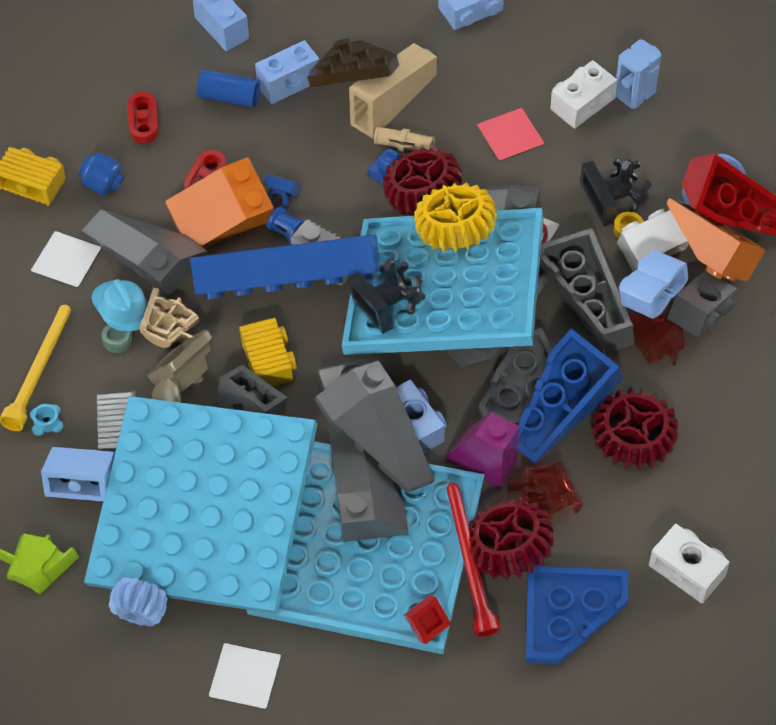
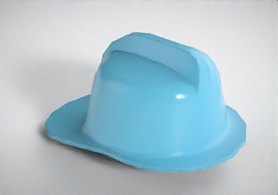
[91,279,148,332]

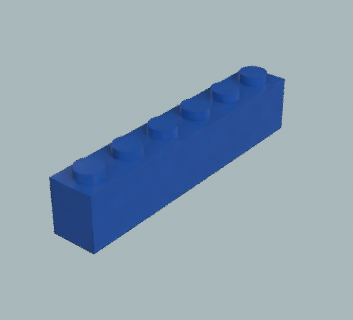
[190,234,380,299]

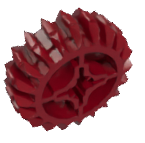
[383,146,463,216]
[592,387,679,471]
[468,498,554,581]

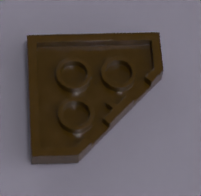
[307,39,399,87]

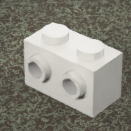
[550,60,618,129]
[617,209,689,272]

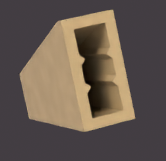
[349,43,437,139]

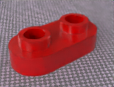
[127,92,159,144]
[184,150,226,190]

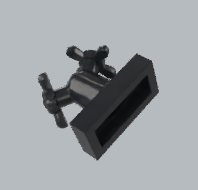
[580,158,652,226]
[347,258,426,334]

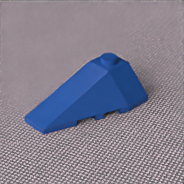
[518,329,624,464]

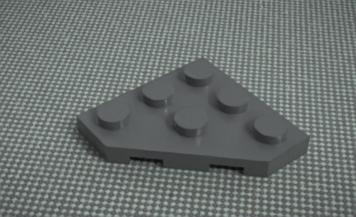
[478,328,552,425]

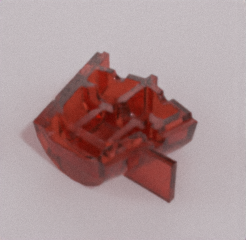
[628,313,685,365]
[508,462,583,518]

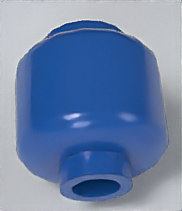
[78,152,125,196]

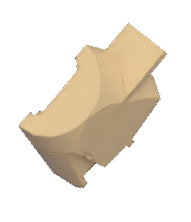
[139,288,199,348]

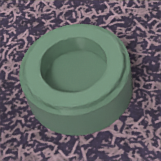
[101,325,133,353]

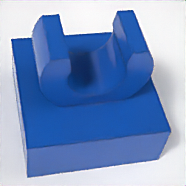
[368,148,401,184]
[264,174,301,209]

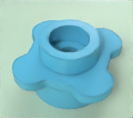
[30,404,63,436]

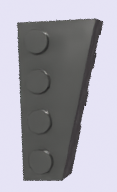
[539,228,634,354]

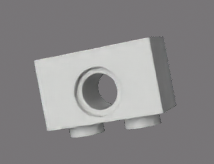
[649,523,730,604]

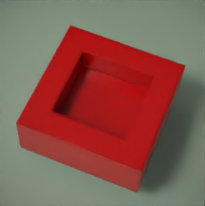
[404,595,451,644]

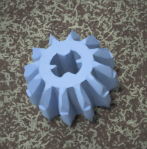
[108,577,168,627]

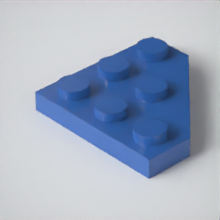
[525,566,628,665]

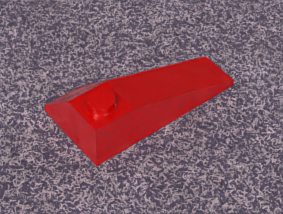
[682,154,776,236]

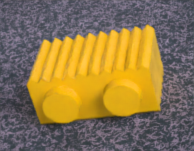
[0,147,66,206]
[239,317,297,387]

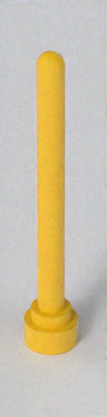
[0,304,71,431]

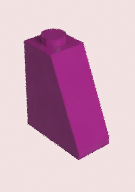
[445,412,520,489]

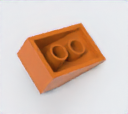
[165,157,274,249]
[667,198,766,282]

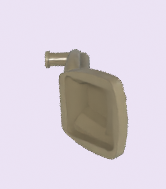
[146,330,213,403]

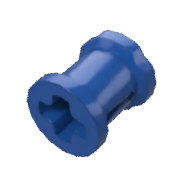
[266,207,305,243]

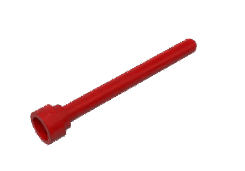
[446,483,501,637]

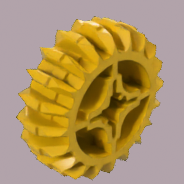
[414,182,497,252]

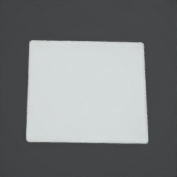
[31,231,101,287]
[209,643,281,709]

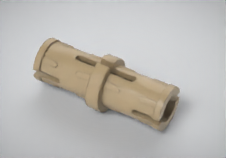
[374,126,435,152]

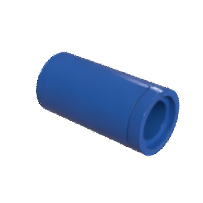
[197,70,260,108]

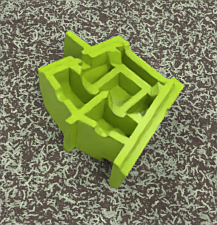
[0,534,79,594]

